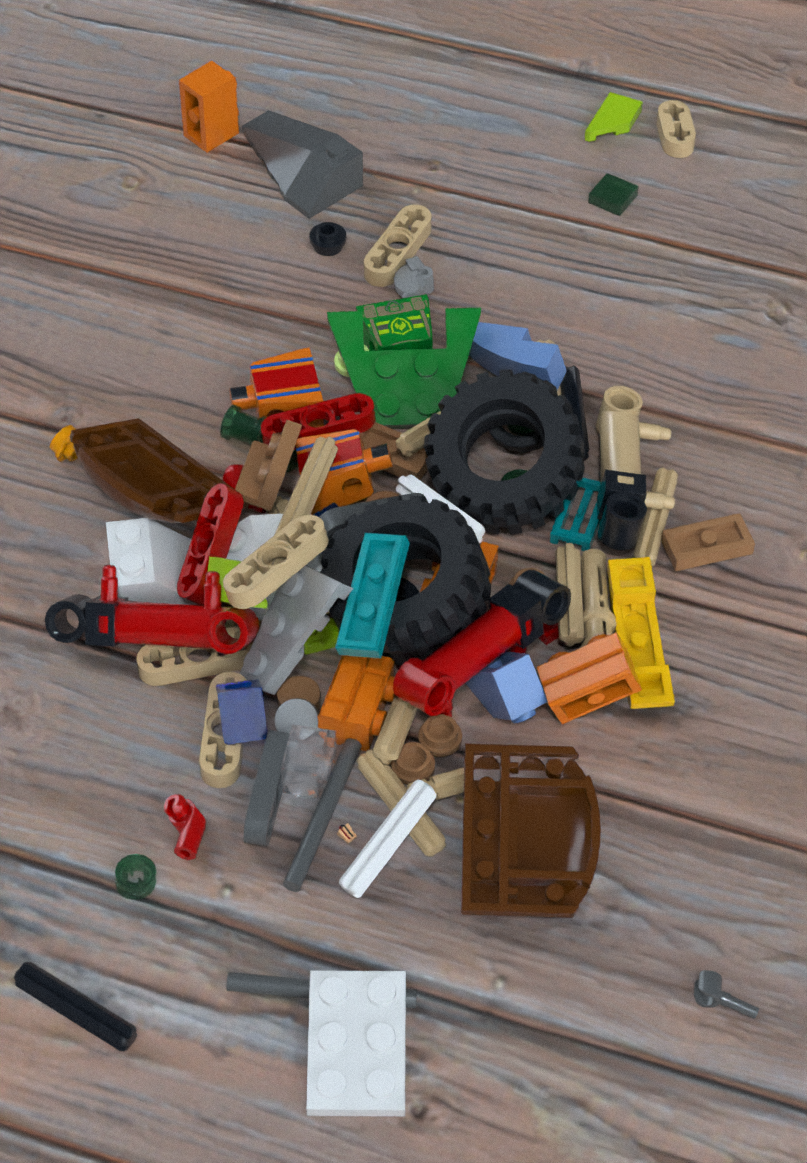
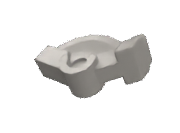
[394,256,434,298]

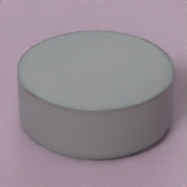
[275,698,319,743]

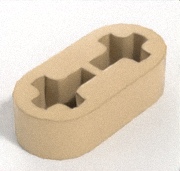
[657,100,696,158]

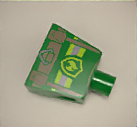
[356,294,433,351]

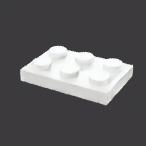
[306,970,406,1116]

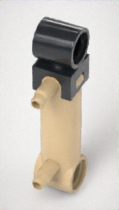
[595,386,675,550]

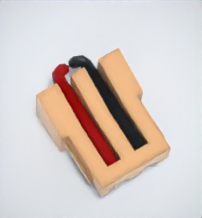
[337,823,357,844]

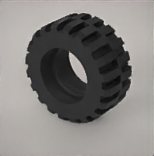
[424,370,585,535]
[320,495,491,665]

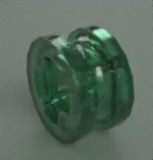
[115,854,157,900]

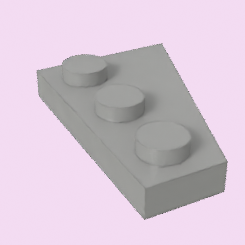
[239,565,353,695]

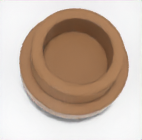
[418,714,462,757]
[391,742,435,785]

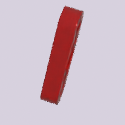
[261,393,376,450]
[177,483,244,605]

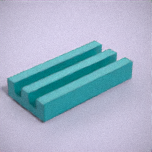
[550,478,601,551]

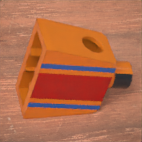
[229,347,324,428]
[296,429,393,517]

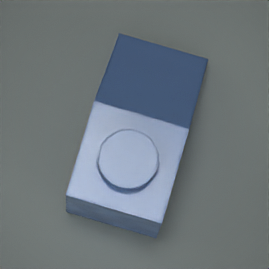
[465,652,548,723]

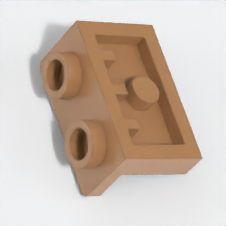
[235,420,302,511]

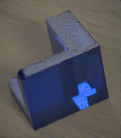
[215,679,268,745]

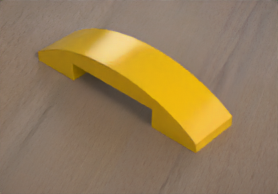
[607,557,675,709]

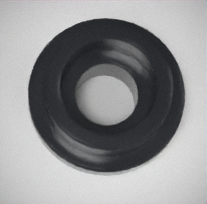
[309,222,347,256]

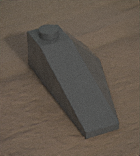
[242,110,363,219]

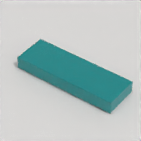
[335,533,410,659]

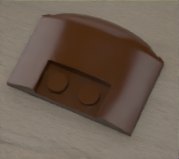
[70,418,249,523]
[461,743,601,918]

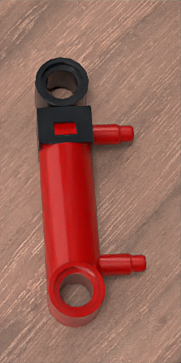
[45,565,260,654]
[393,570,571,717]

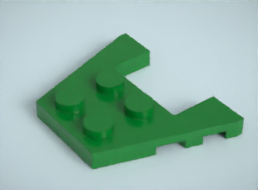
[327,307,481,429]

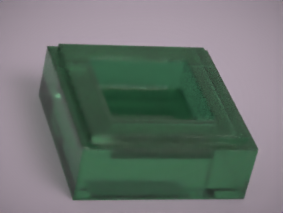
[588,173,639,216]

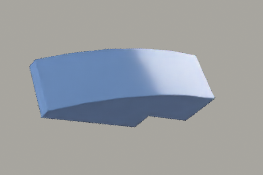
[469,322,567,390]

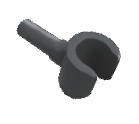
[694,970,759,1019]

